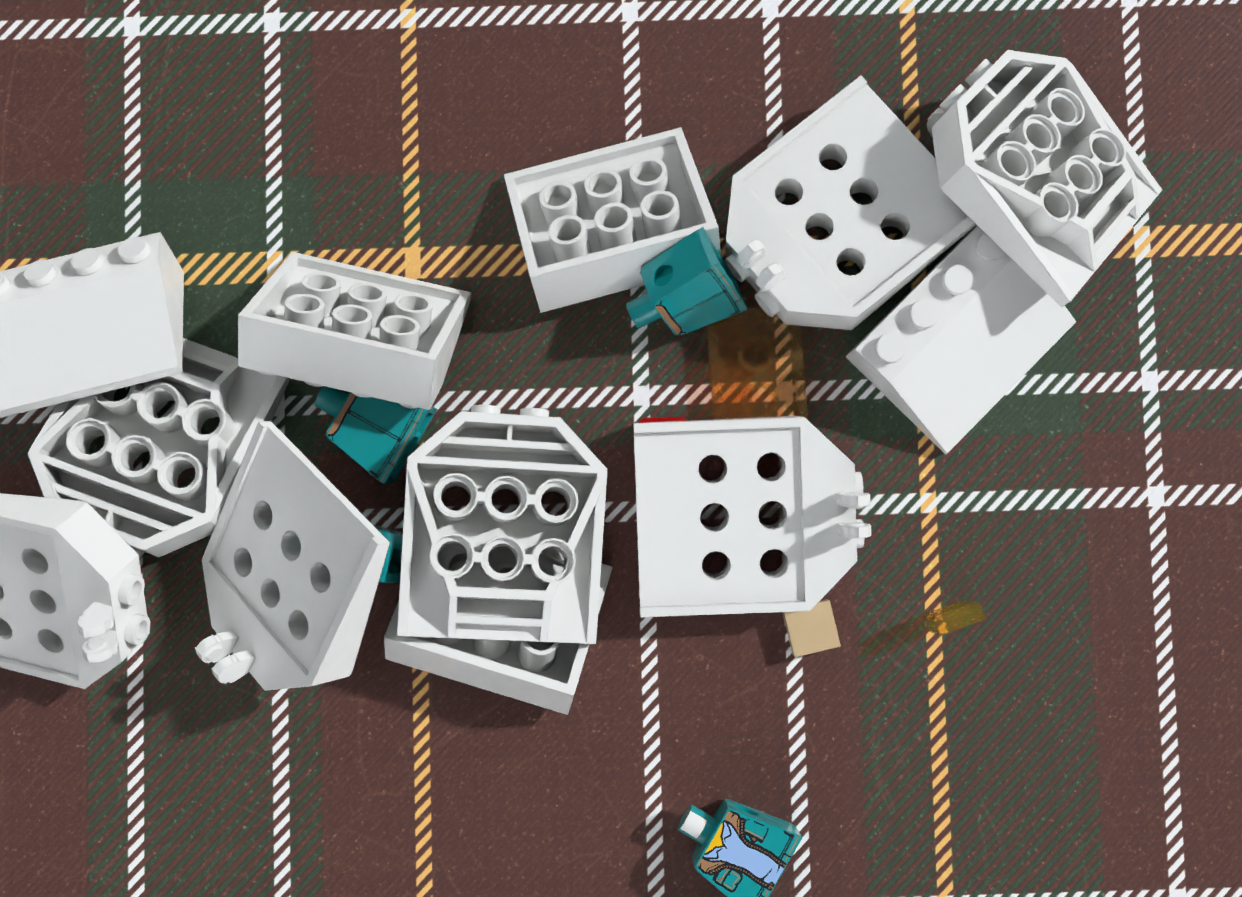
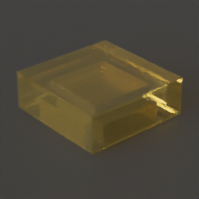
[923,599,986,635]

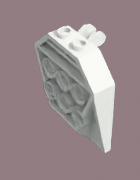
[927,50,1162,307]
[724,76,977,330]
[28,338,290,559]
[397,405,607,644]
[633,416,871,617]
[195,421,390,691]
[0,493,150,689]

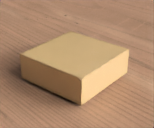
[782,599,841,657]

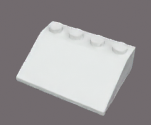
[504,127,721,313]
[845,225,1076,454]
[0,232,184,418]
[238,252,471,410]
[384,544,612,715]

